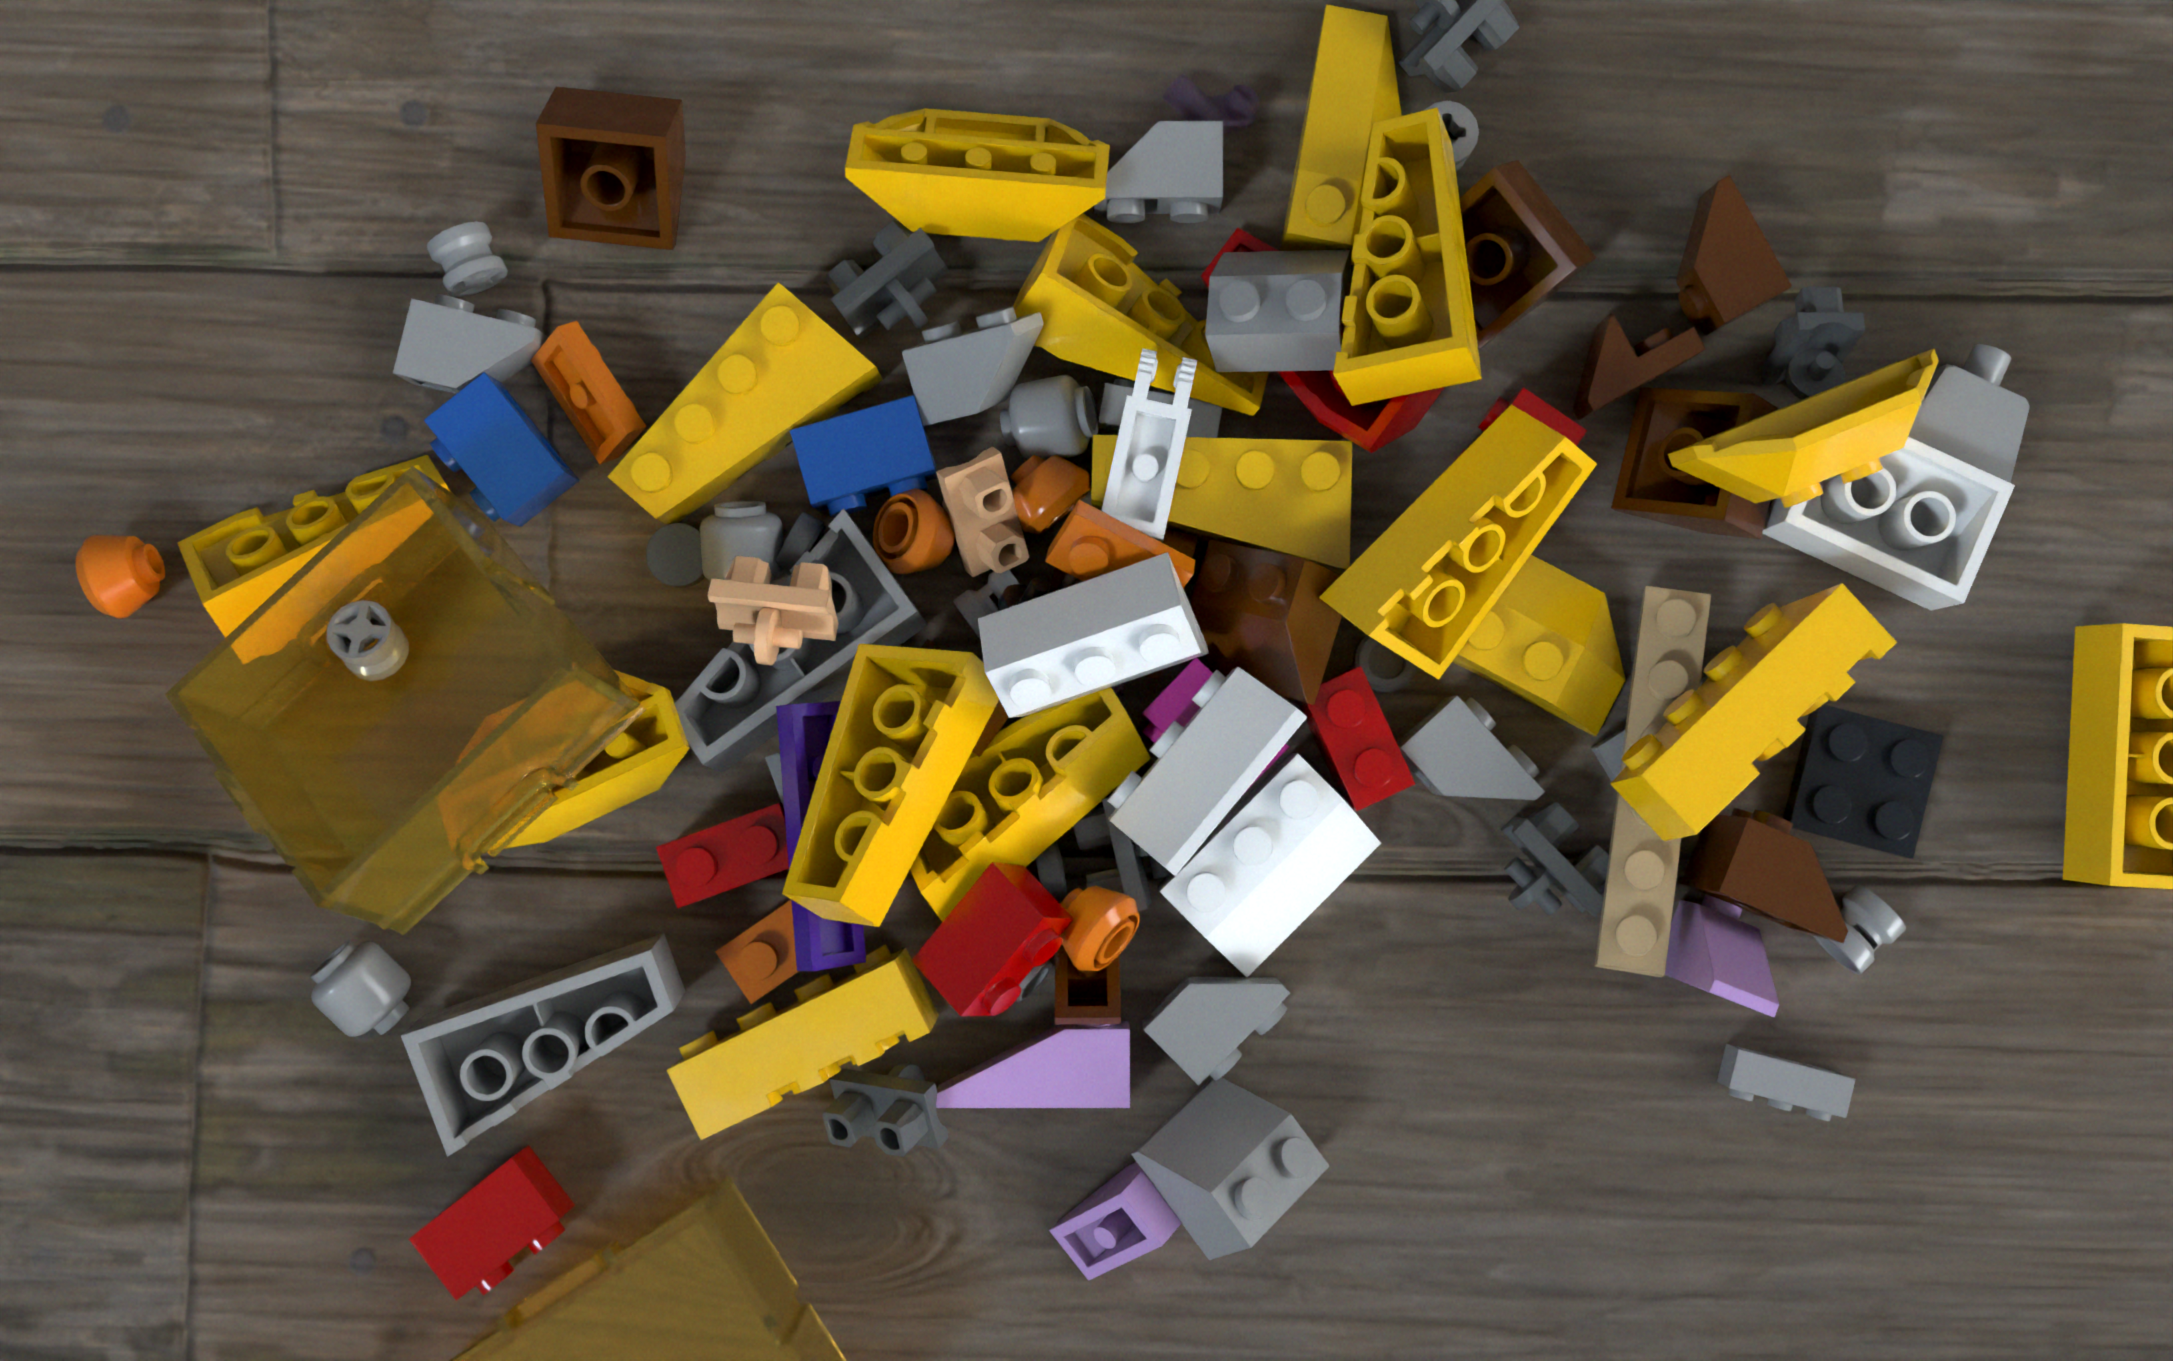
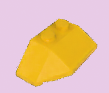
[845,108,1110,242]
[1668,348,1939,508]
[1452,555,1626,736]
[435,665,689,856]

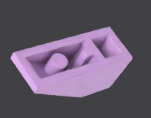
[1665,895,1779,1017]
[936,1021,1130,1108]

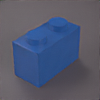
[424,372,580,527]
[790,395,938,517]

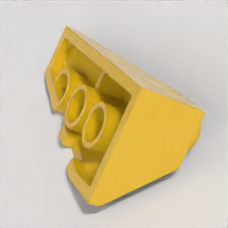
[1280,4,1402,265]
[1013,213,1269,416]
[177,455,450,661]

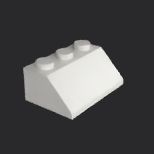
[1762,437,2015,611]
[978,552,1209,718]
[1107,667,1307,876]
[1157,753,1381,977]

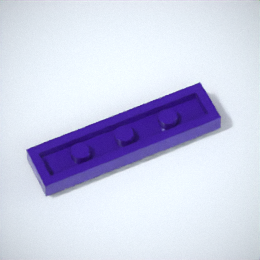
[776,701,866,971]

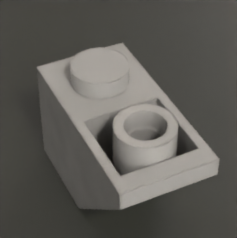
[1094,121,1223,223]
[393,294,549,395]
[901,306,1044,426]
[1397,695,1545,800]
[1142,977,1290,1086]

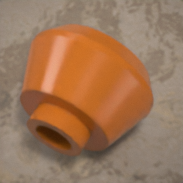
[1010,455,1091,535]
[873,488,955,574]
[75,534,165,619]
[1060,886,1140,971]

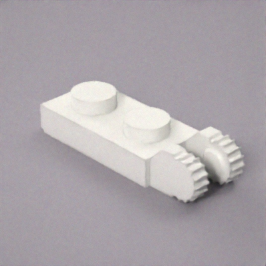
[1102,348,1197,542]

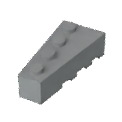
[675,508,928,773]
[401,933,686,1157]

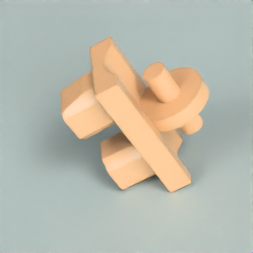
[936,447,1029,577]
[707,556,839,665]

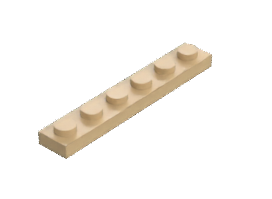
[1595,586,1711,977]

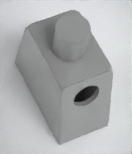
[1908,344,2030,483]

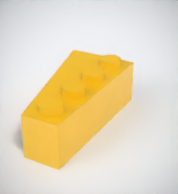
[1333,107,1482,406]
[1319,404,1597,680]
[782,643,999,927]

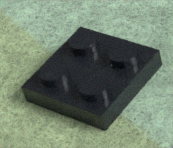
[1783,704,1944,859]

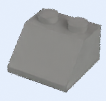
[1205,249,1351,372]
[1131,1077,1329,1260]

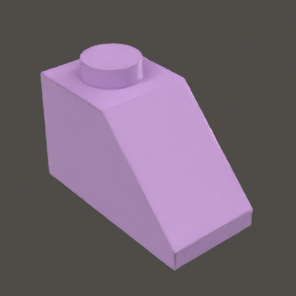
[1049,1162,1182,1281]

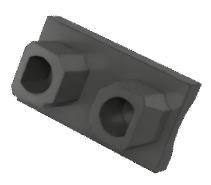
[1398,0,1520,93]
[826,220,949,340]
[1761,286,1865,400]
[1074,796,1172,911]
[1501,801,1609,917]
[822,1063,949,1157]

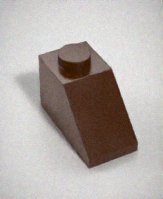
[1676,175,1793,336]

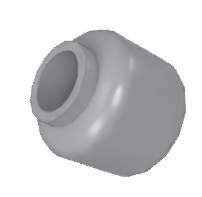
[1000,375,1098,460]
[700,501,784,581]
[310,940,411,1037]

